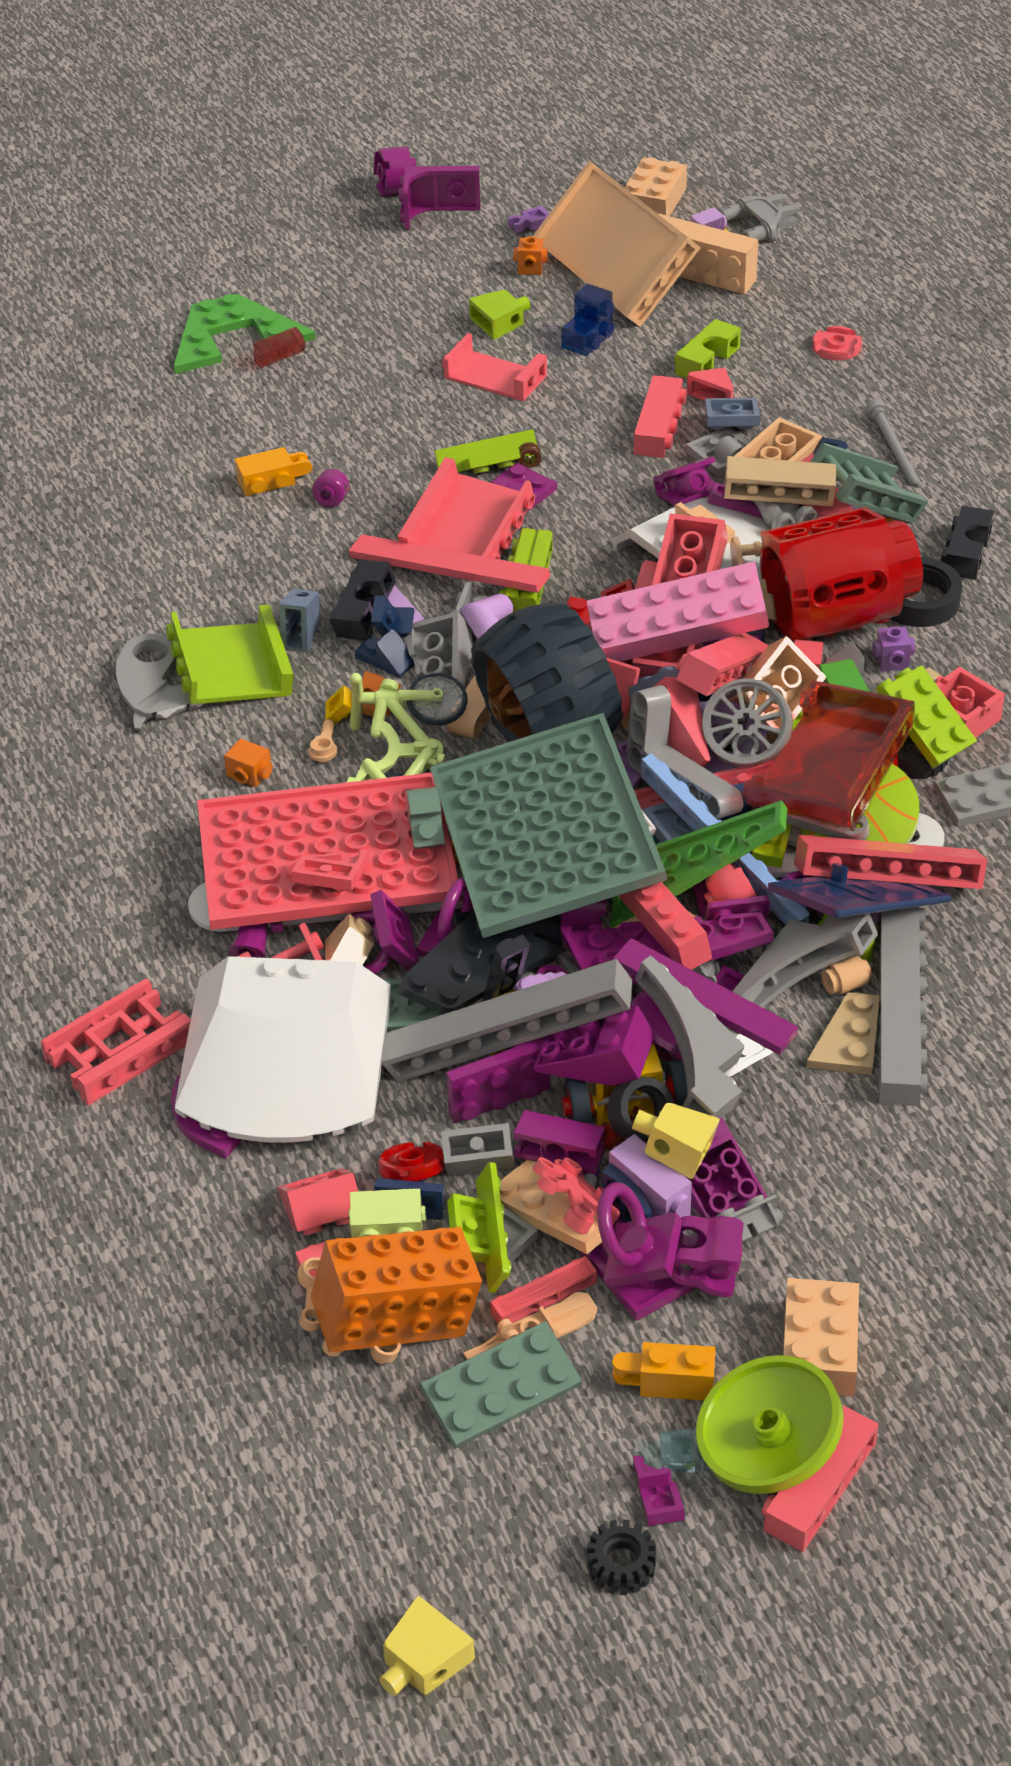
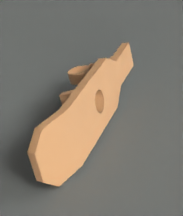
[463,1292,598,1360]

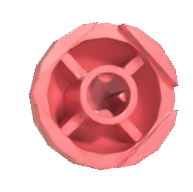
[704,864,757,903]

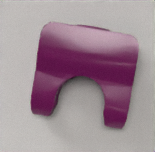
[653,456,716,505]
[670,1216,744,1297]

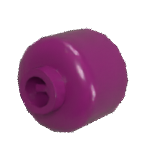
[312,469,350,507]

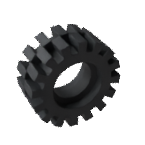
[587,1519,656,1595]

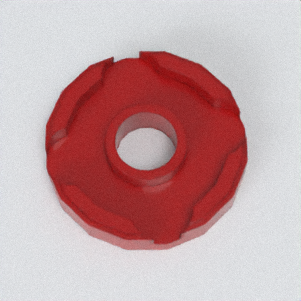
[378,1142,445,1181]

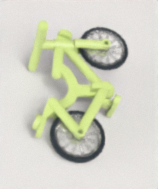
[347,673,468,782]

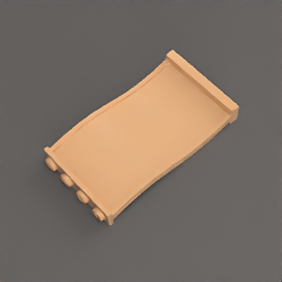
[532,160,701,326]

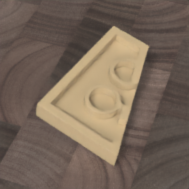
[806,992,880,1075]

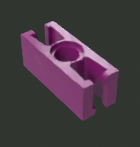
[514,1110,605,1174]

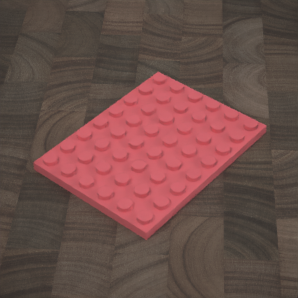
[197,773,461,930]

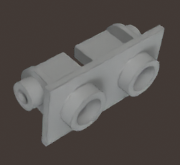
[715,1194,783,1242]

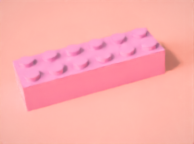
[587,561,769,662]

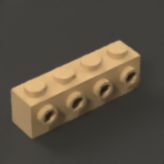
[724,456,836,506]

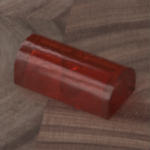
[253,327,306,368]

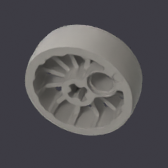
[702,678,793,768]

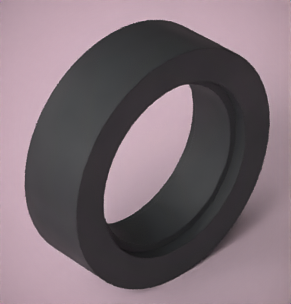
[890,557,962,627]

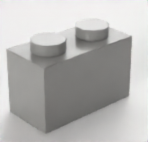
[441,1123,515,1176]

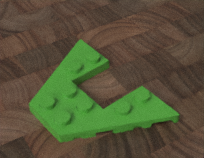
[174,294,315,374]

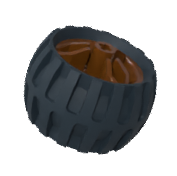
[471,603,623,742]

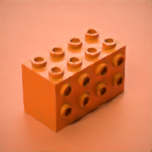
[311,1227,482,1353]

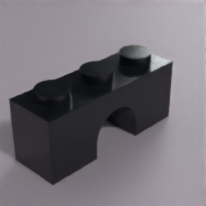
[941,505,994,580]
[330,559,396,641]

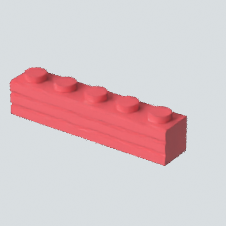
[490,1256,597,1323]

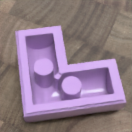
[459,594,513,639]

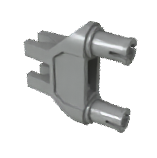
[718,193,799,242]

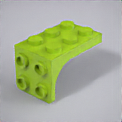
[856,665,977,769]

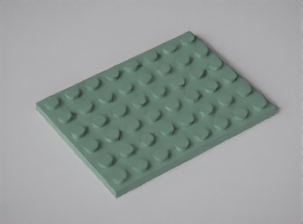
[430,713,668,938]

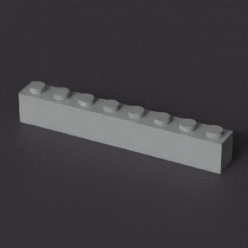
[879,907,928,1106]
[381,959,632,1082]

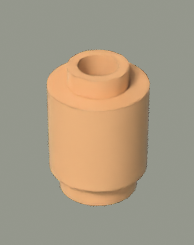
[821,955,872,995]

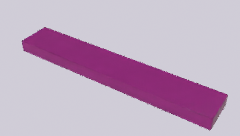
[613,938,798,1055]

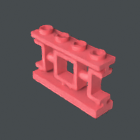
[41,978,191,1106]

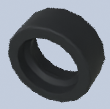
[607,1077,675,1142]

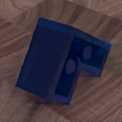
[561,283,614,357]

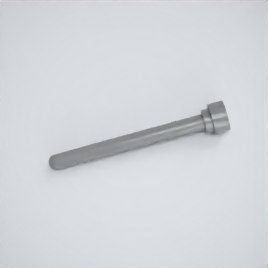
[865,399,919,485]

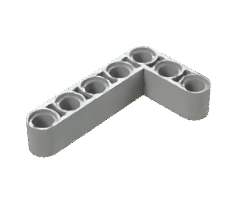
[626,685,743,819]

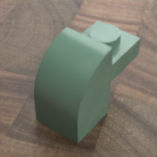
[405,787,445,850]

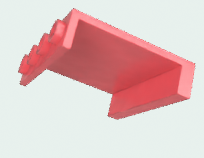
[398,457,535,559]

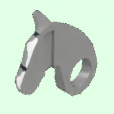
[116,633,206,731]

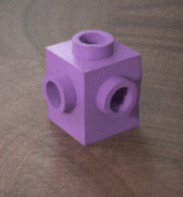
[872,626,915,672]

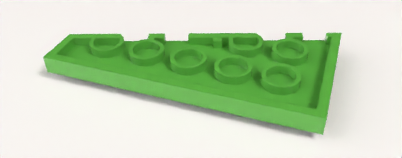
[610,800,787,928]

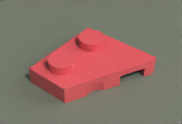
[291,849,370,891]

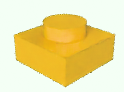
[325,685,352,725]

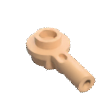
[308,720,337,763]

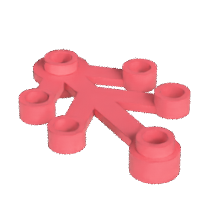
[533,1157,620,1234]

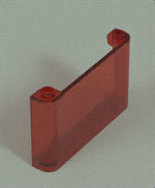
[743,680,915,829]

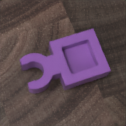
[508,206,549,233]

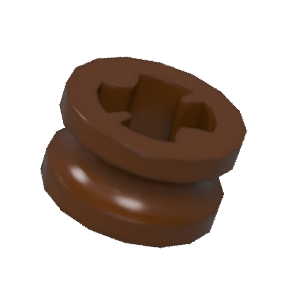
[518,442,542,468]

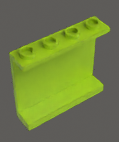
[166,605,293,704]

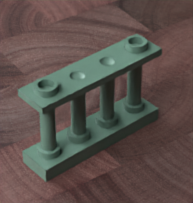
[810,443,928,523]

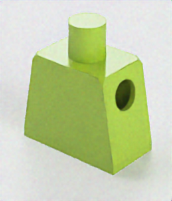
[469,290,531,340]

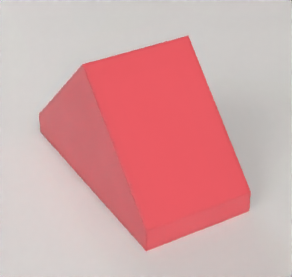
[687,368,734,401]

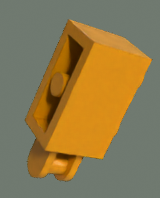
[235,447,313,496]
[612,1342,715,1400]

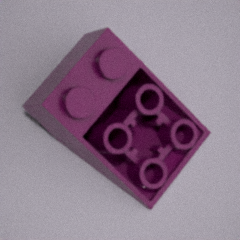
[534,1005,655,1086]
[685,1118,767,1218]

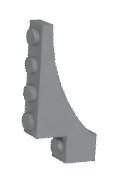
[732,914,878,1008]
[635,955,745,1119]

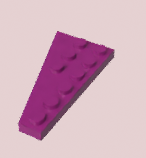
[560,912,774,985]

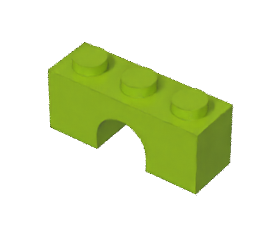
[674,319,741,378]

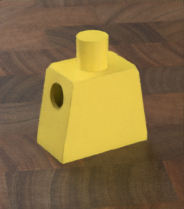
[632,1103,720,1179]
[379,1596,475,1696]

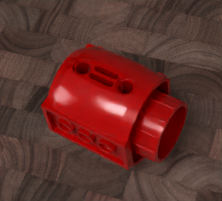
[760,507,923,643]

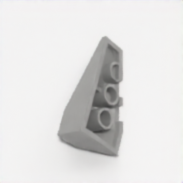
[407,611,473,716]

